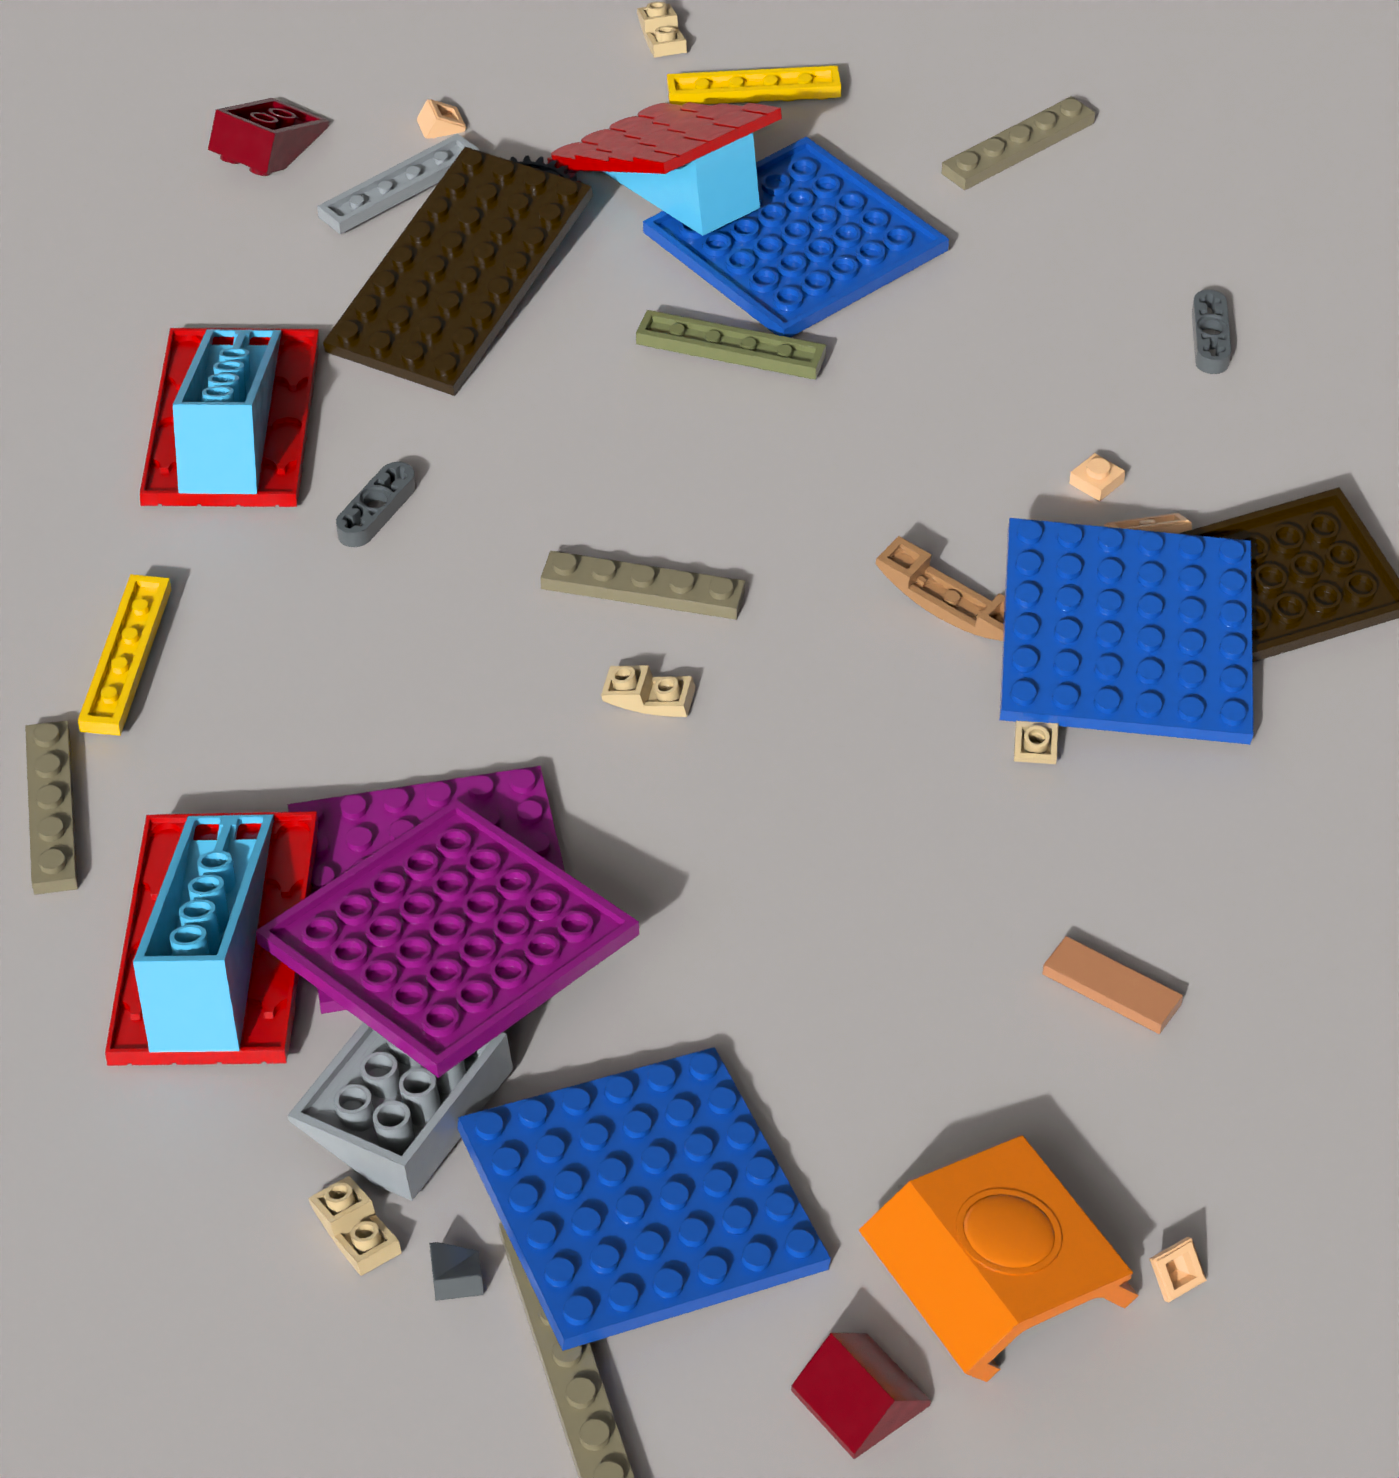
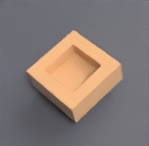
[1069,453,1125,502]

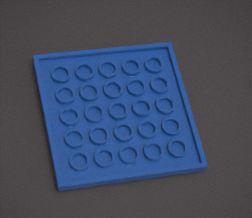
[643,136,949,338]
[999,518,1253,745]
[457,1047,831,1351]

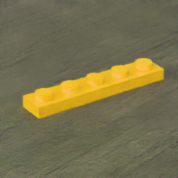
[667,66,841,105]
[78,574,172,736]

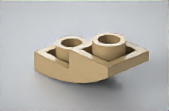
[637,1,687,58]
[601,665,696,717]
[1014,721,1058,764]
[308,1176,402,1276]

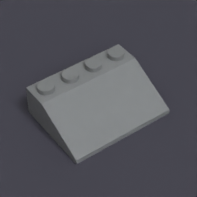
[288,1022,513,1201]

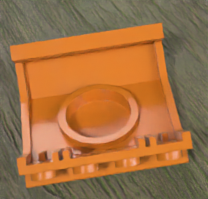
[859,1135,1139,1382]

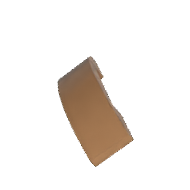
[875,536,1005,641]

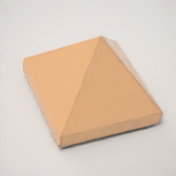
[1149,1237,1207,1303]

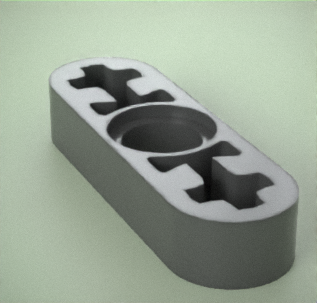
[1192,290,1231,374]
[336,462,416,547]

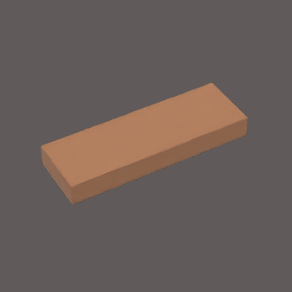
[1042,936,1183,1034]

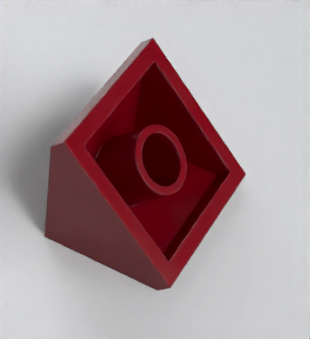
[791,1333,931,1459]

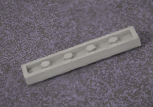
[317,133,480,234]

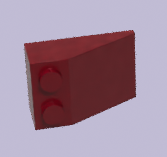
[208,98,329,176]

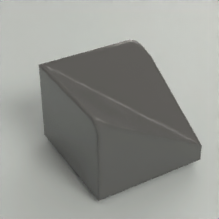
[429,1242,484,1301]

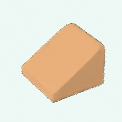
[417,99,466,139]

